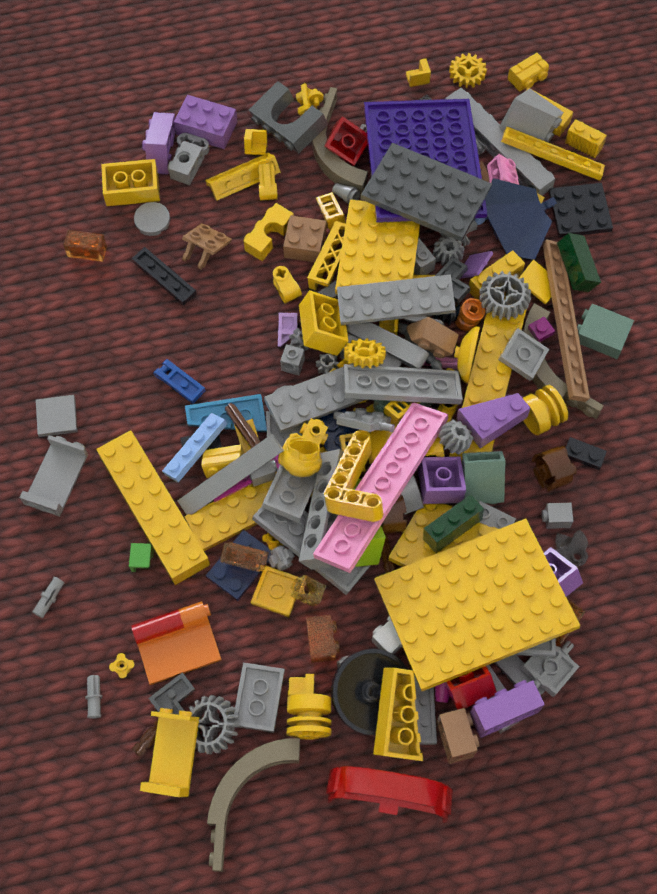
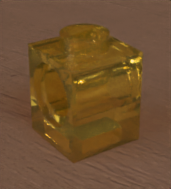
[291,575,326,606]

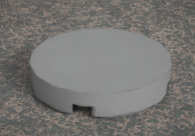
[134,202,170,236]

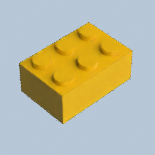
[101,159,160,206]
[299,290,348,356]

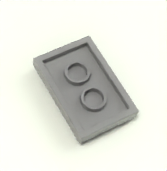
[262,464,317,523]
[234,663,285,733]

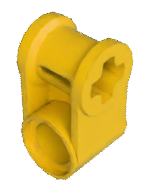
[273,266,302,304]

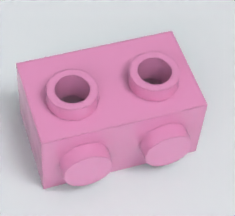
[487,154,519,185]

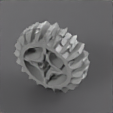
[479,271,531,320]
[189,695,240,755]

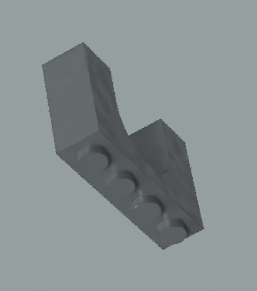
[249,81,328,154]

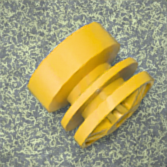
[523,385,568,436]
[287,694,331,740]

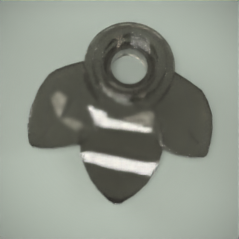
[555,530,588,566]

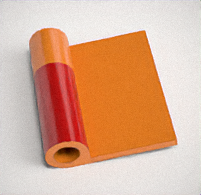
[131,601,221,685]

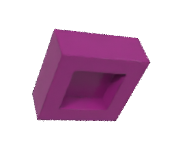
[528,316,555,342]

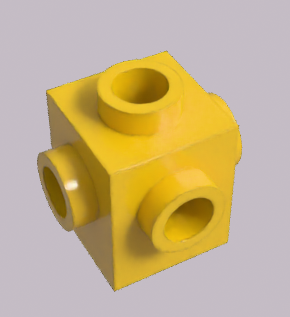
[299,418,328,445]

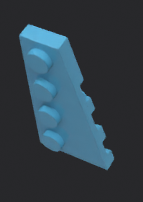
[185,394,267,433]

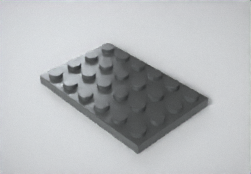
[361,143,492,242]

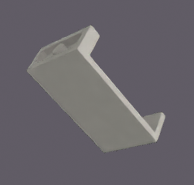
[19,435,88,517]

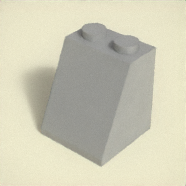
[499,89,564,142]

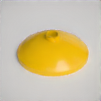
[454,326,480,384]

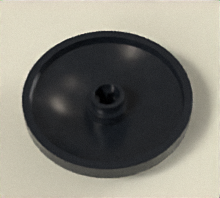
[331,649,408,735]

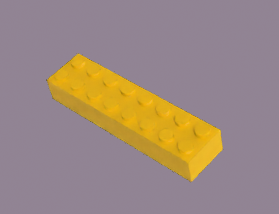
[96,430,210,585]

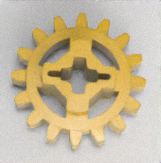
[449,53,487,88]
[344,338,386,368]

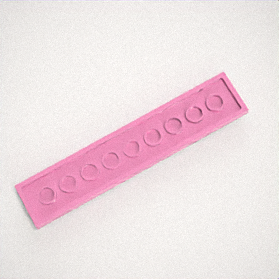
[313,402,448,573]

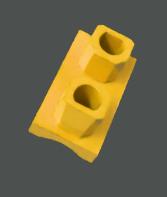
[296,83,324,116]

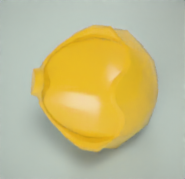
[278,433,322,477]

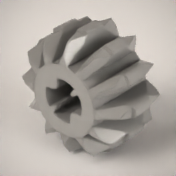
[433,236,464,266]
[438,420,473,455]

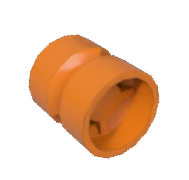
[455,298,485,331]

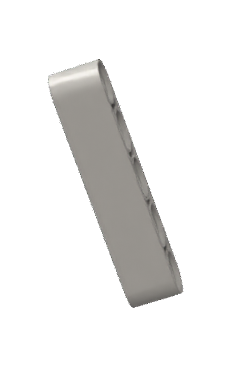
[346,322,429,369]

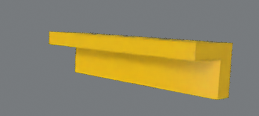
[205,153,281,200]
[307,221,346,290]

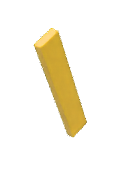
[501,126,605,181]

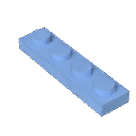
[162,413,227,482]

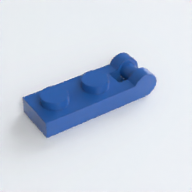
[153,359,206,404]

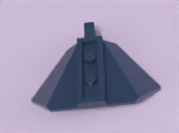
[485,178,557,260]

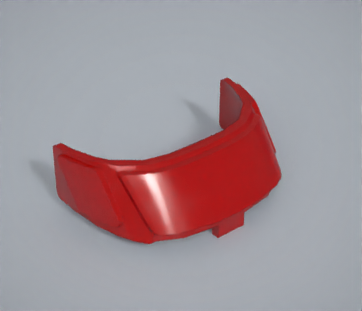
[326,766,453,823]

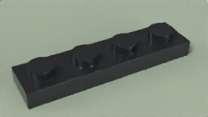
[132,247,197,306]

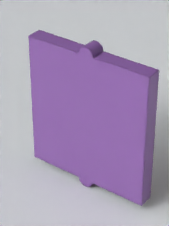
[460,251,493,279]

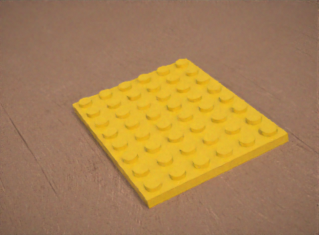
[374,519,580,691]

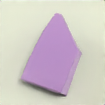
[278,313,298,347]

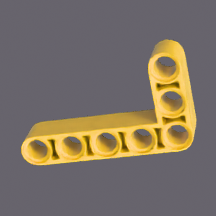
[324,430,384,522]

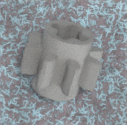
[289,328,309,351]
[316,353,339,374]
[268,546,295,571]

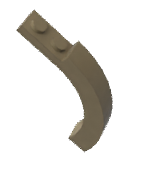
[312,87,368,195]
[523,303,604,419]
[207,738,300,872]

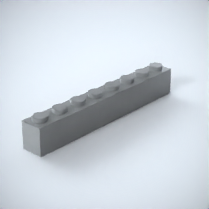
[445,88,555,196]

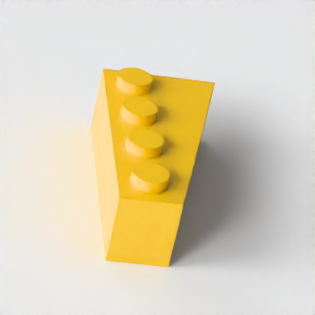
[373,668,423,761]

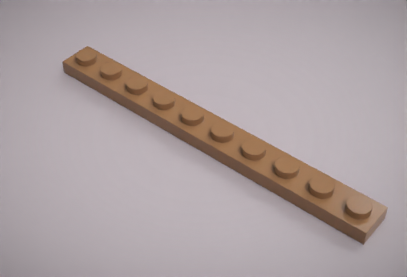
[543,239,590,402]

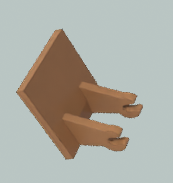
[182,223,232,270]

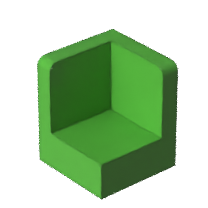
[129,543,154,572]

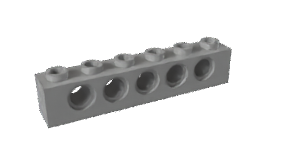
[299,449,344,570]

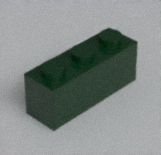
[557,233,601,292]
[423,495,484,553]

